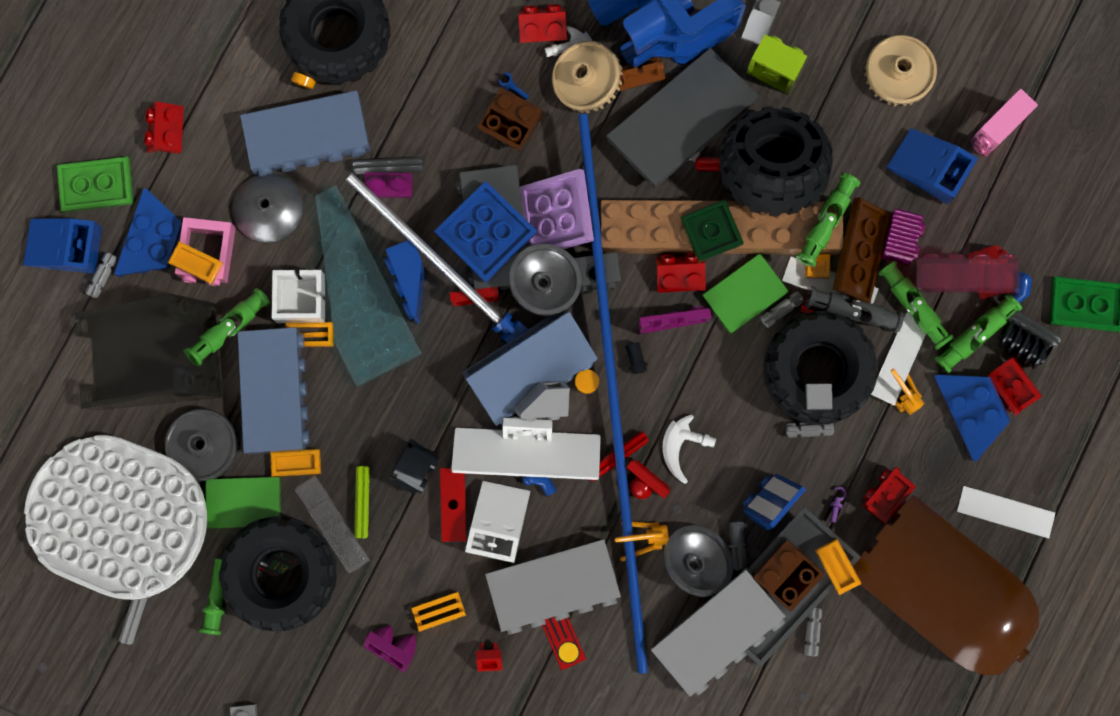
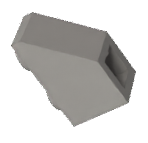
[515,381,570,421]

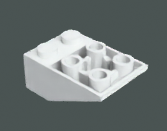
[465,481,530,563]

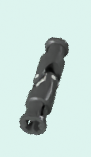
[805,286,904,333]

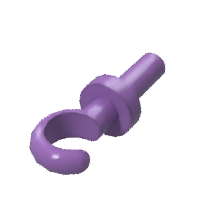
[829,486,846,523]

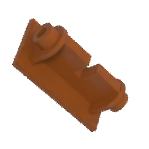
[618,57,665,91]

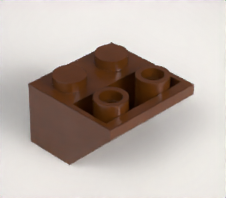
[477,87,543,151]
[753,538,825,612]

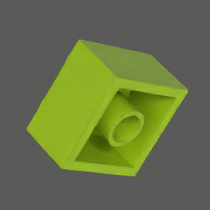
[746,34,807,95]

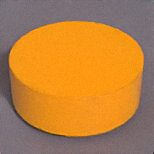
[291,72,316,90]
[575,369,599,394]

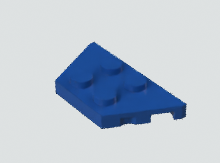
[114,188,182,277]
[934,374,1011,461]

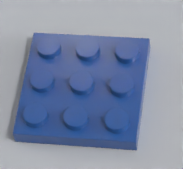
[434,181,537,283]

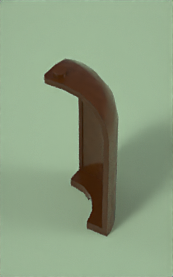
[853,495,1039,675]

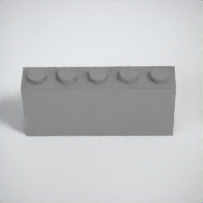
[485,540,621,635]
[651,568,786,696]

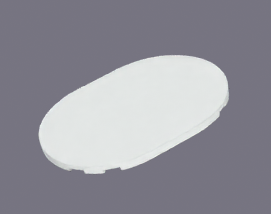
[24,435,207,600]

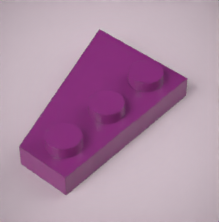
[637,306,712,335]

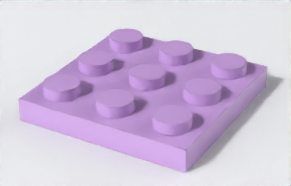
[520,169,594,249]

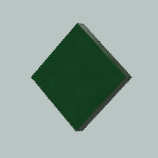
[680,199,744,263]

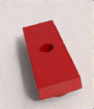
[440,468,467,542]

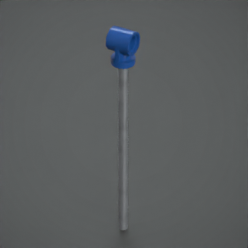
[346,173,528,344]

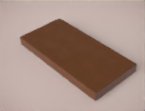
[832,197,891,303]

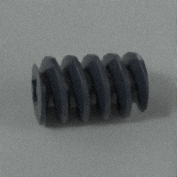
[998,319,1054,369]

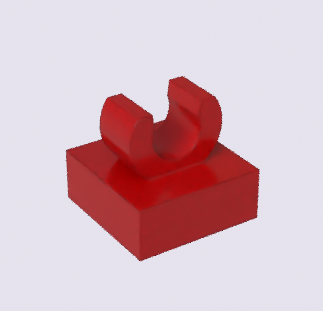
[476,642,502,672]

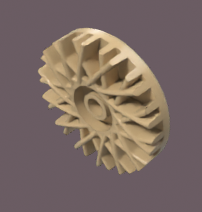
[864,35,937,107]
[552,41,623,113]

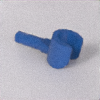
[498,72,529,100]

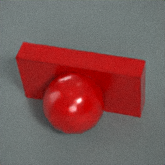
[626,459,671,500]

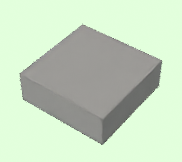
[805,384,832,410]

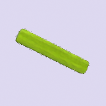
[354,466,370,538]

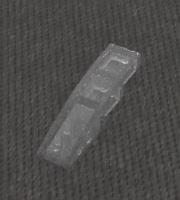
[295,475,370,574]

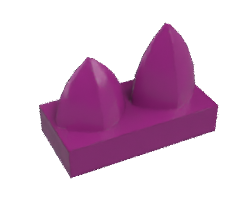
[364,172,413,198]
[363,625,416,673]

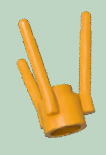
[891,369,925,415]
[615,521,669,561]

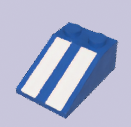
[742,473,806,531]

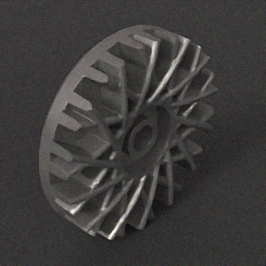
[164,408,239,482]

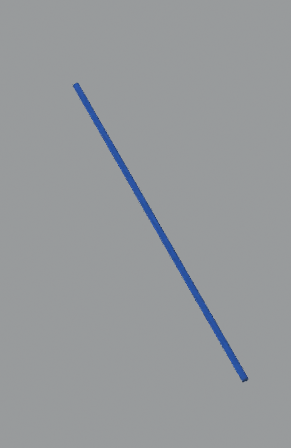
[578,114,648,674]

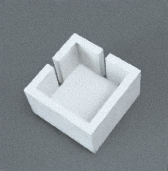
[272,270,325,323]

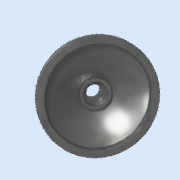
[232,173,304,244]
[509,244,582,316]
[664,525,734,597]

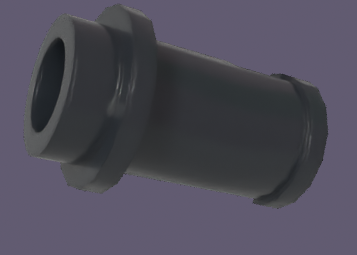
[625,342,648,374]

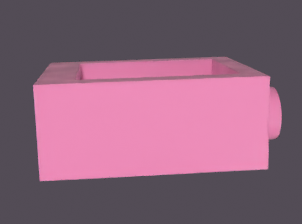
[970,89,1038,157]
[175,217,236,286]

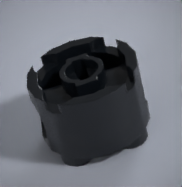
[388,438,439,495]

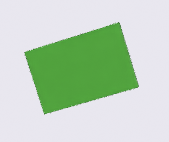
[57,156,134,213]
[702,254,789,335]
[206,477,281,529]

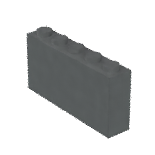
[456,165,528,291]

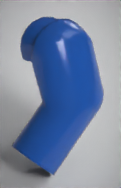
[1012,272,1032,304]
[522,476,557,497]

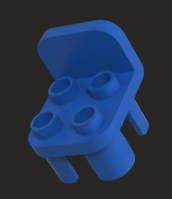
[588,0,746,68]

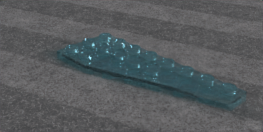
[315,185,422,387]

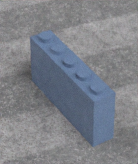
[240,91,371,177]
[462,309,598,426]
[238,328,310,455]

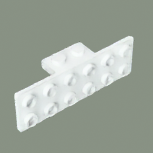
[452,417,600,480]

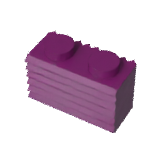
[881,208,926,265]

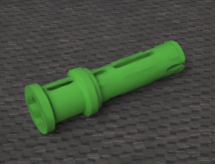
[199,559,225,635]

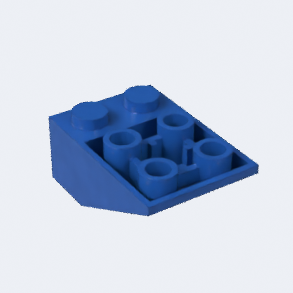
[886,128,978,205]
[23,218,102,274]
[384,240,426,324]

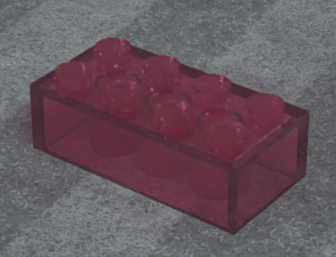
[916,254,1021,293]

